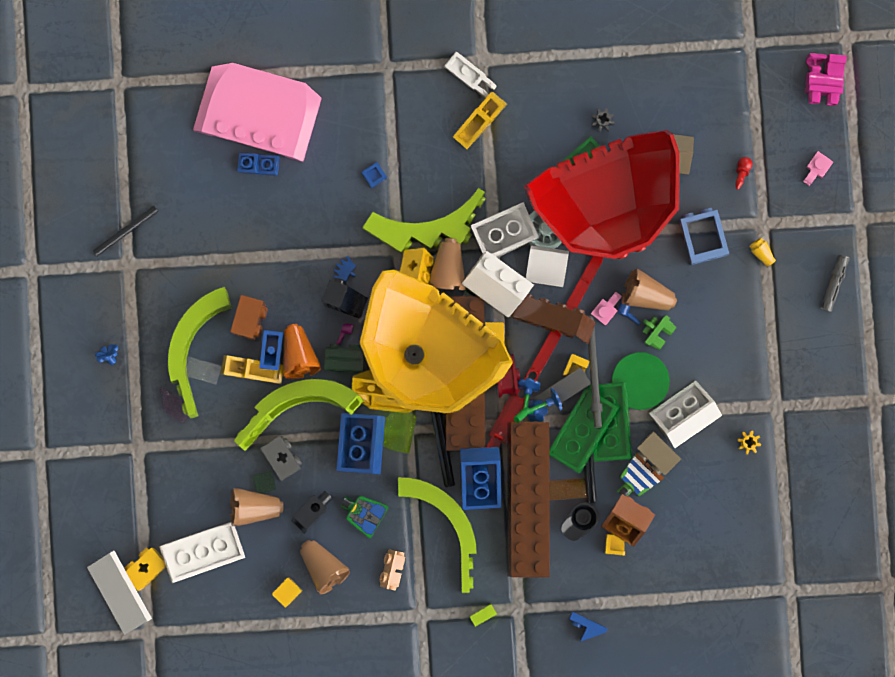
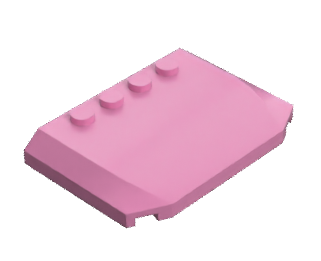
[193,63,322,162]

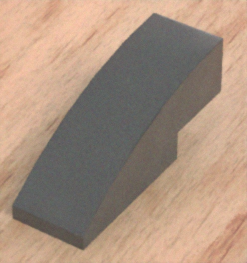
[531,368,591,411]

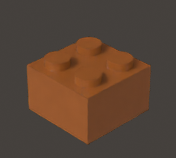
[230,295,268,341]
[601,494,655,547]

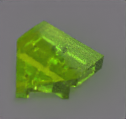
[383,412,417,454]

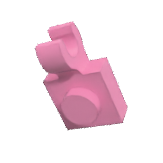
[803,151,833,186]
[591,292,622,326]

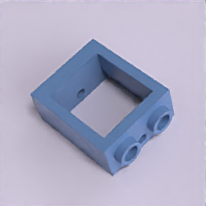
[679,208,729,265]

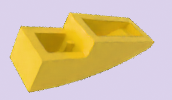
[453,92,507,149]
[221,355,283,384]

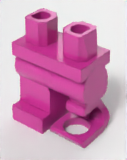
[805,53,847,106]

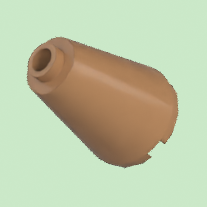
[428,238,466,290]
[621,268,677,311]
[230,488,283,527]
[300,540,350,595]

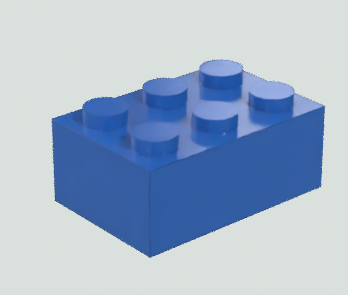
[336,413,385,474]
[460,447,501,510]

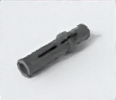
[820,254,850,312]

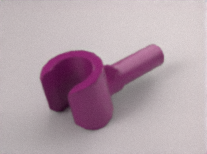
[335,323,353,348]

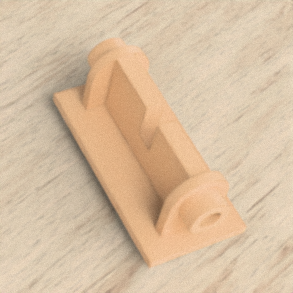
[380,549,405,590]

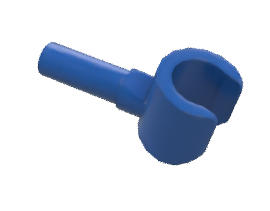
[618,303,641,325]

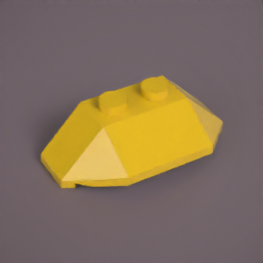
[352,370,415,413]

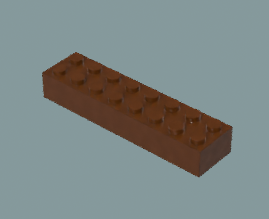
[445,296,485,452]
[507,422,550,577]

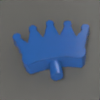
[333,256,356,281]

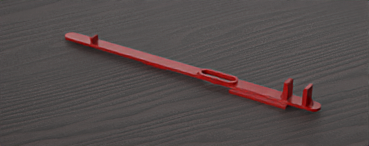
[486,256,603,448]

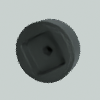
[404,345,424,364]

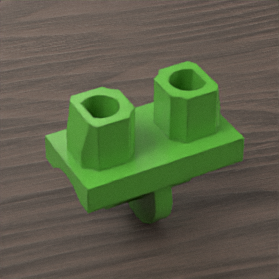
[642,315,676,350]

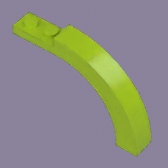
[168,287,232,418]
[234,379,364,451]
[398,477,477,593]

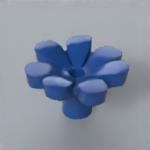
[95,344,119,365]

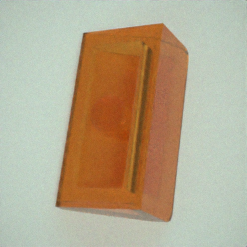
[549,478,587,500]

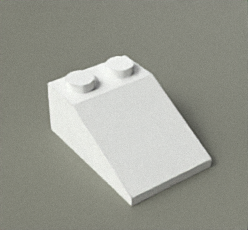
[471,202,539,258]

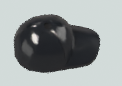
[561,502,599,541]

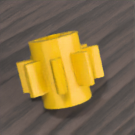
[737,431,761,455]

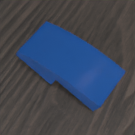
[237,153,280,176]

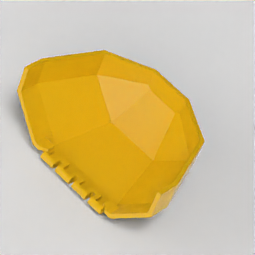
[360,270,513,413]

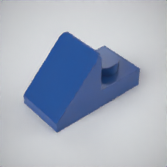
[569,612,608,642]

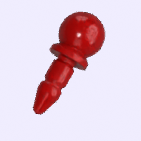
[735,157,753,190]

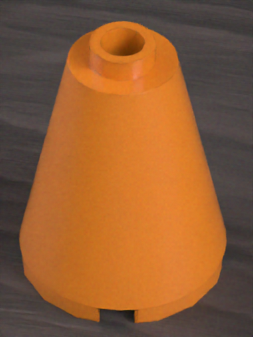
[283,324,321,379]

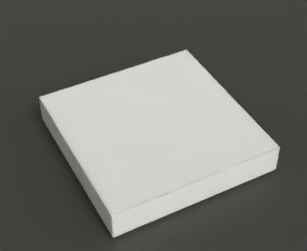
[526,246,569,287]

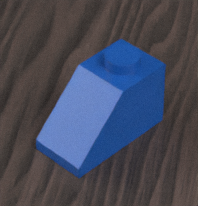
[259,330,283,371]

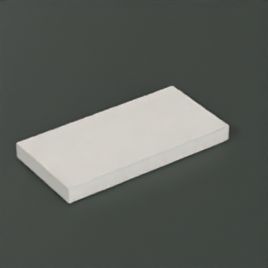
[159,522,245,583]
[87,551,152,635]

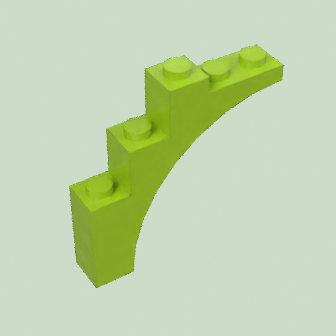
[363,188,486,254]

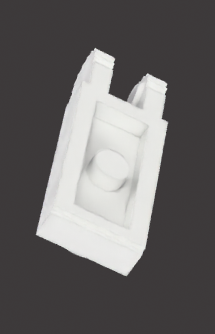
[444,52,497,98]

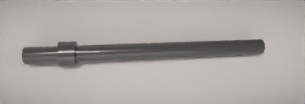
[588,315,603,428]

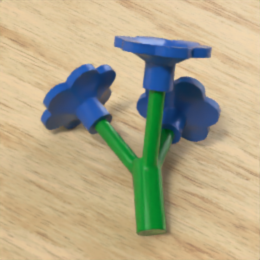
[513,378,562,423]

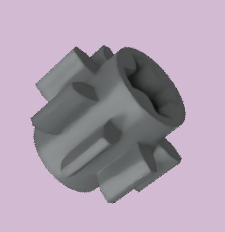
[591,108,615,132]

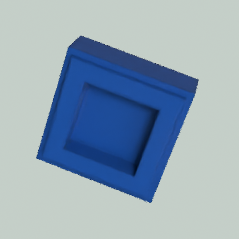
[361,162,387,189]

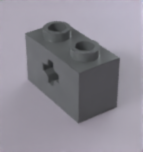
[260,436,302,481]

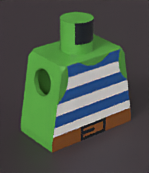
[617,452,664,496]

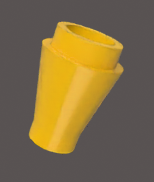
[749,237,776,267]

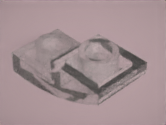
[186,356,222,385]

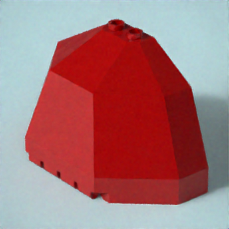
[523,130,680,259]

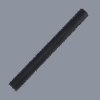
[93,206,159,257]

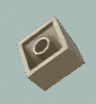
[637,431,681,475]

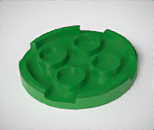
[612,352,670,410]

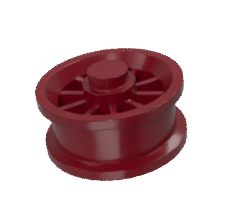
[495,354,520,398]

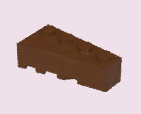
[510,294,596,344]

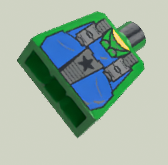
[340,496,389,539]

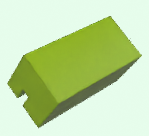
[470,604,497,627]

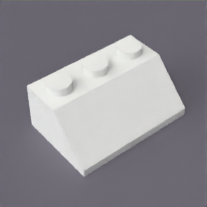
[462,251,533,318]
[649,381,722,448]

